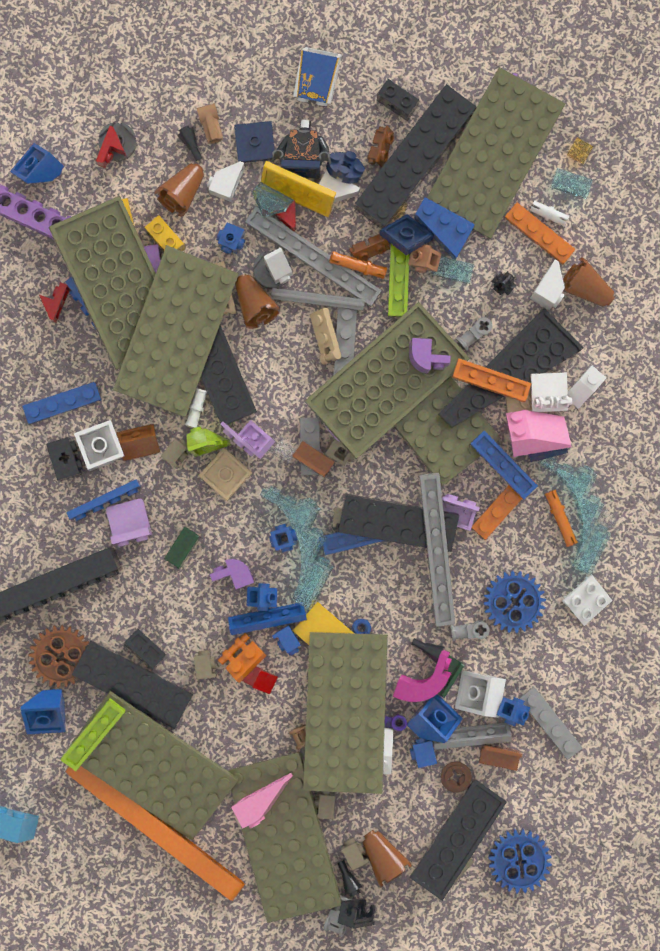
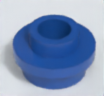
[352,618,371,634]

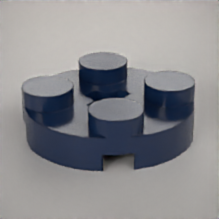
[326,151,365,184]

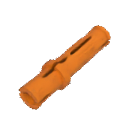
[329,251,387,279]
[544,489,578,547]

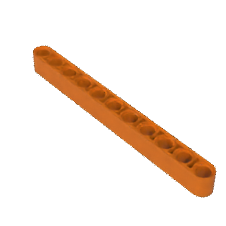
[65,766,245,901]

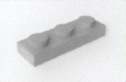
[300,418,320,476]

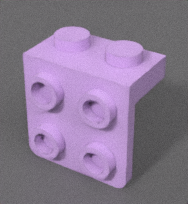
[220,420,275,459]
[442,494,480,531]
[106,499,152,547]

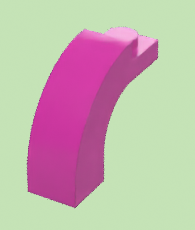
[393,650,452,702]

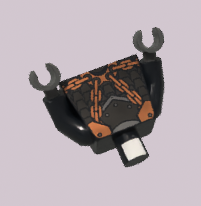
[272,120,331,166]

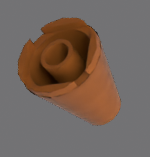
[154,163,204,217]
[563,258,615,307]
[235,274,280,329]
[363,830,413,888]

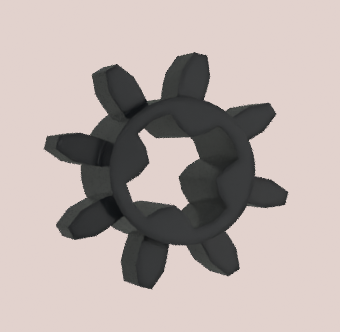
[491,271,516,295]

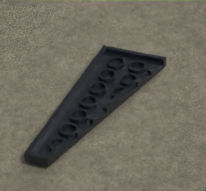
[438,308,584,428]

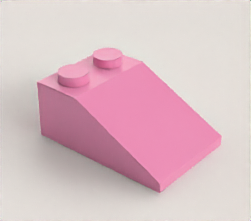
[506,410,571,457]
[231,773,293,829]

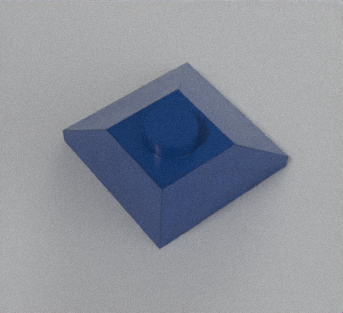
[10,143,65,184]
[20,689,66,734]
[407,694,463,743]

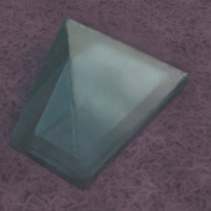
[252,182,294,217]

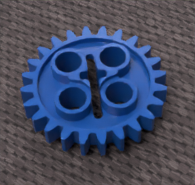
[483,570,546,633]
[488,828,552,894]

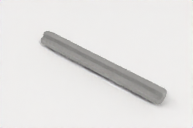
[271,288,365,310]

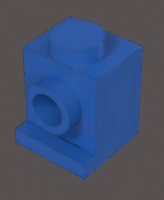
[272,625,301,656]

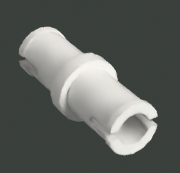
[530,200,569,227]
[185,388,207,428]

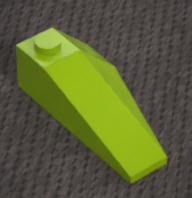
[187,426,231,457]

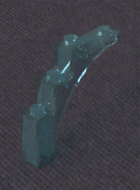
[537,457,611,575]
[260,486,334,609]

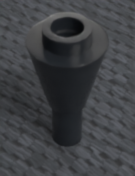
[177,125,202,161]
[411,638,445,664]
[337,860,362,897]

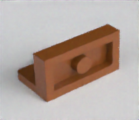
[117,424,160,461]
[292,441,335,478]
[479,744,523,771]

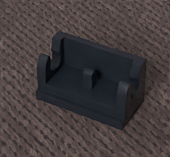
[124,628,166,670]
[337,898,375,929]

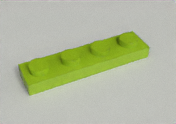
[388,244,410,317]
[60,698,125,771]

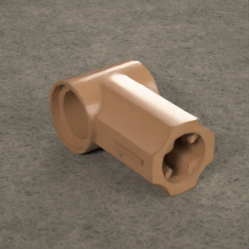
[197,103,223,144]

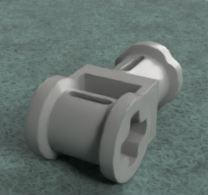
[456,317,493,352]
[450,620,490,642]
[324,894,353,937]

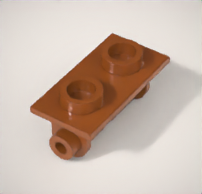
[367,126,394,168]
[349,233,390,261]

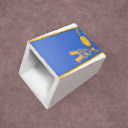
[293,47,342,106]

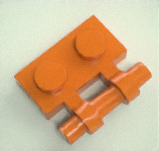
[218,633,267,683]

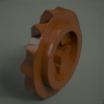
[440,761,472,793]

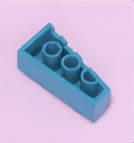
[0,806,39,843]

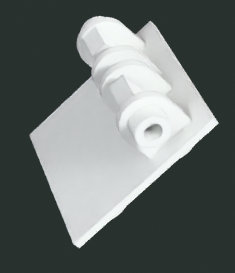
[531,372,573,412]
[562,574,612,626]

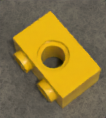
[145,215,186,251]

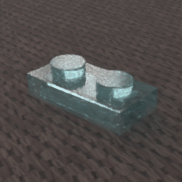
[550,168,593,199]
[433,257,474,284]

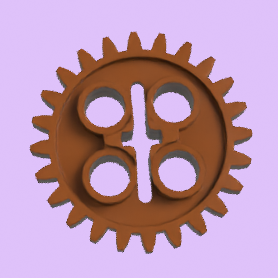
[28,624,89,688]

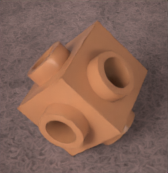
[408,244,442,273]

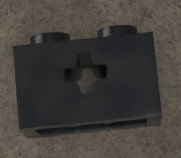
[376,79,419,121]
[46,437,84,482]

